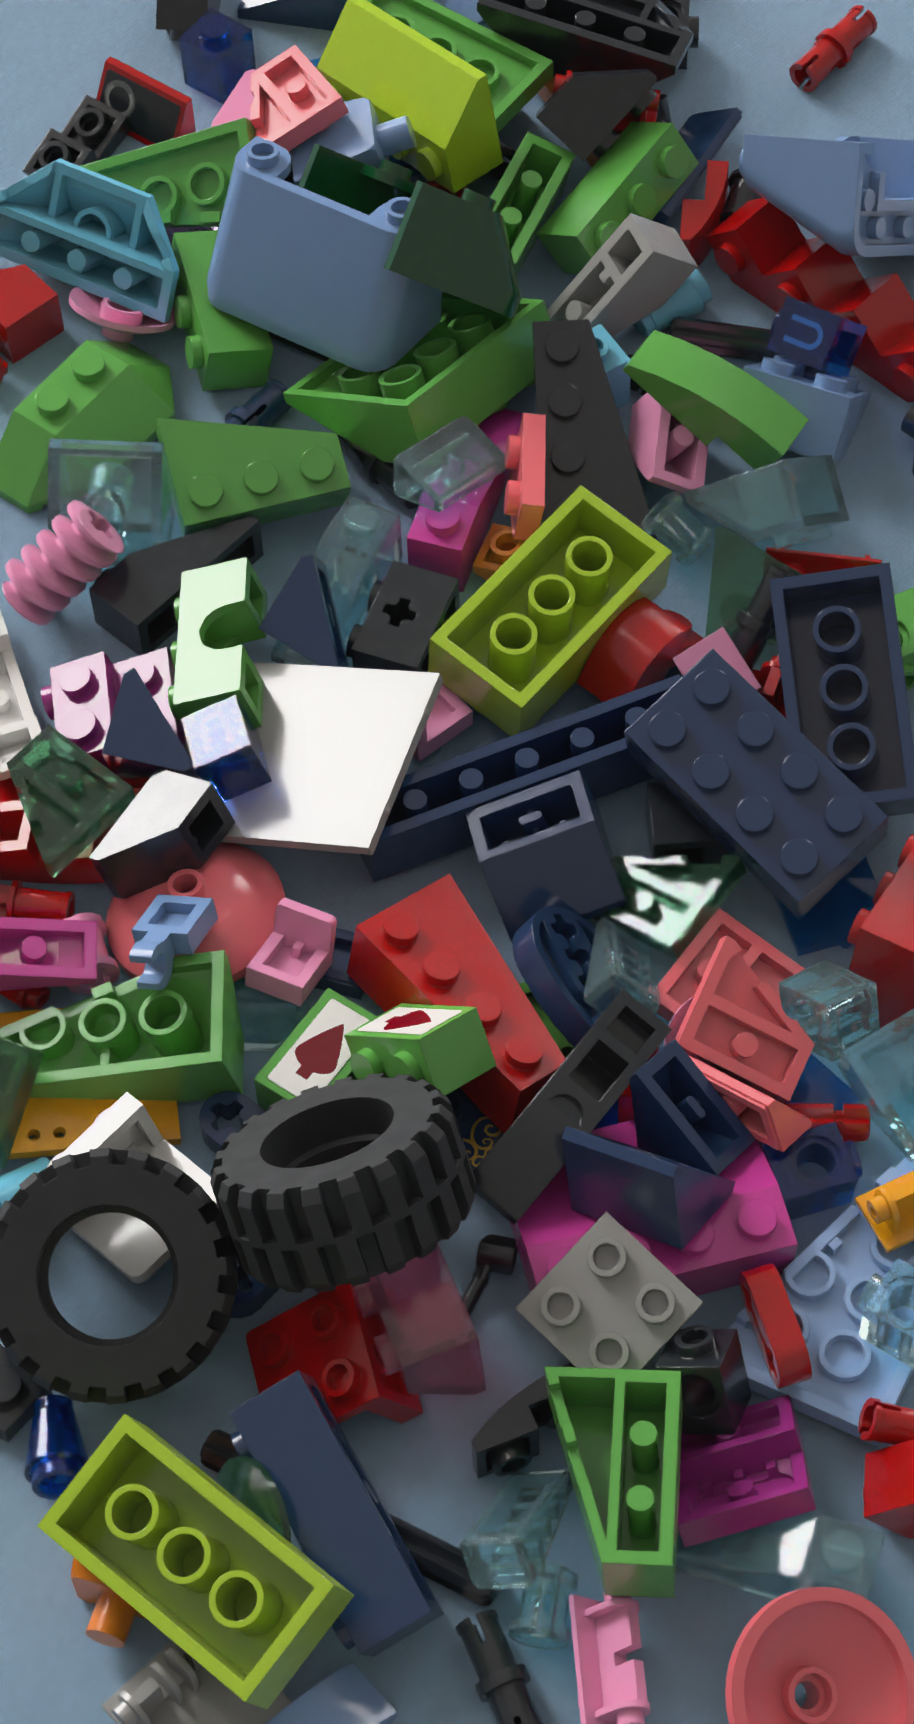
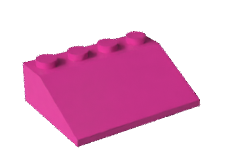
[510,1120,798,1296]

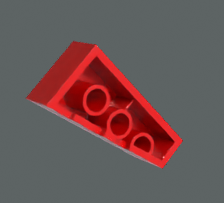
[839,834,914,1043]
[347,873,565,1133]

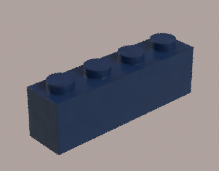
[229,1370,444,1656]

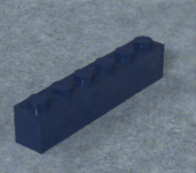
[360,674,681,882]

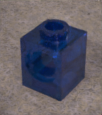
[762,1121,863,1221]

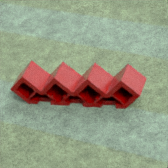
[705,198,914,402]

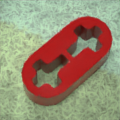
[739,1263,812,1389]

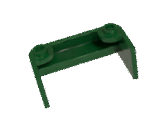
[299,143,522,319]

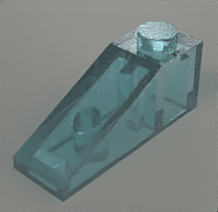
[271,495,403,666]
[676,1513,885,1600]

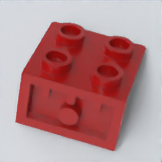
[246,1283,423,1424]

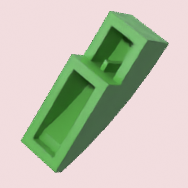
[622,330,809,474]

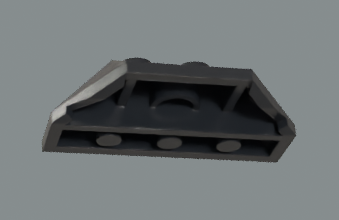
[477,0,694,82]

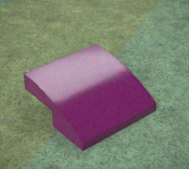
[678,1394,816,1548]

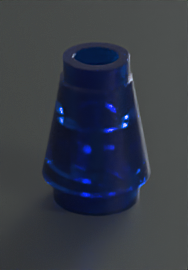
[24,1395,89,1500]

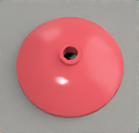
[106,842,286,983]
[725,1587,914,1724]

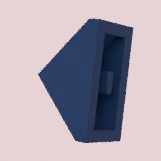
[258,554,349,668]
[102,667,201,779]
[630,1039,756,1175]

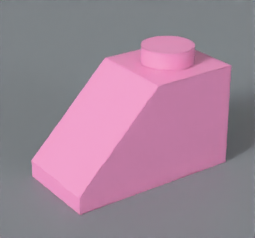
[628,393,709,499]

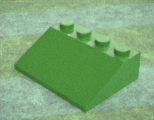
[283,292,550,469]

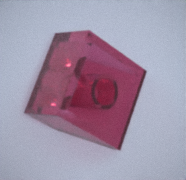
[350,1243,486,1395]

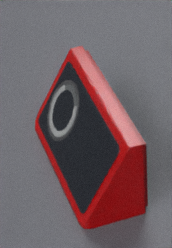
[96,57,196,146]

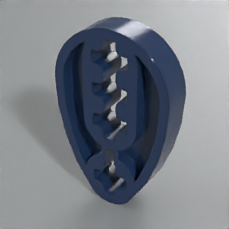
[512,906,633,1048]

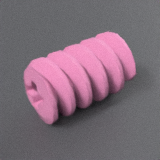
[2,500,124,625]

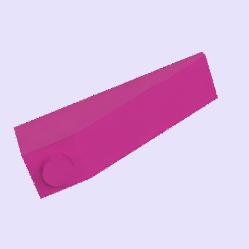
[406,409,523,592]
[0,917,97,991]

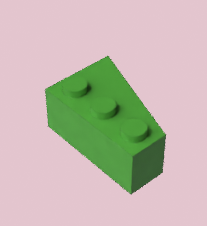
[157,418,351,536]
[544,1366,683,1598]

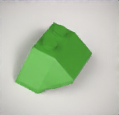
[0,340,176,514]

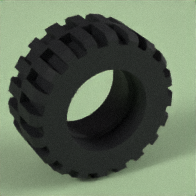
[210,1073,477,1293]
[0,1148,238,1405]

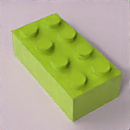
[428,485,672,736]
[37,1413,355,1710]

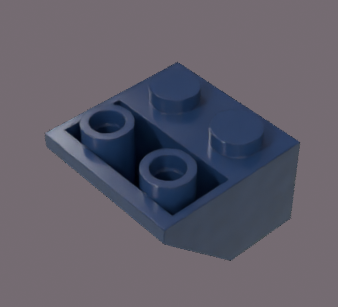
[465,770,628,942]

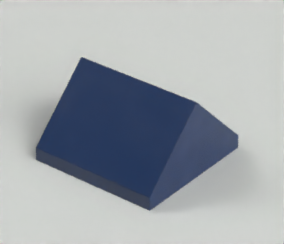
[562,1126,736,1250]

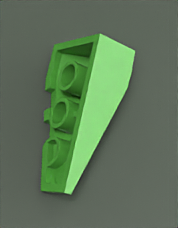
[0,950,244,1102]

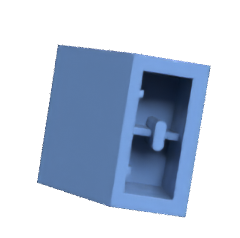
[743,355,872,464]

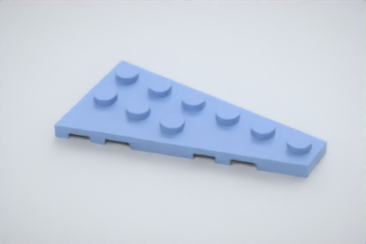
[728,1149,914,1446]

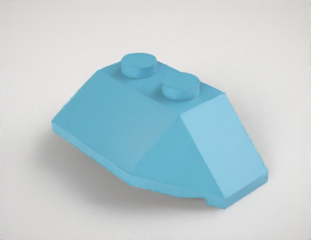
[0,159,179,323]

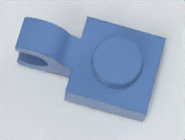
[129,894,218,990]

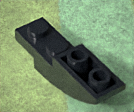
[473,989,672,1225]

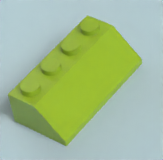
[317,0,503,193]

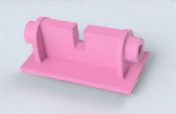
[568,1592,651,1724]

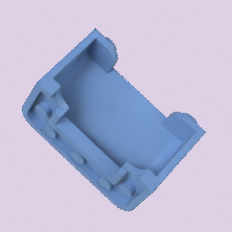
[739,134,914,257]
[207,136,442,372]

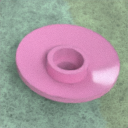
[69,286,175,342]

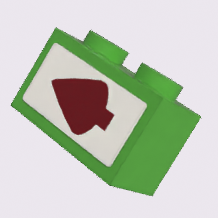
[254,988,377,1112]
[344,1003,497,1095]

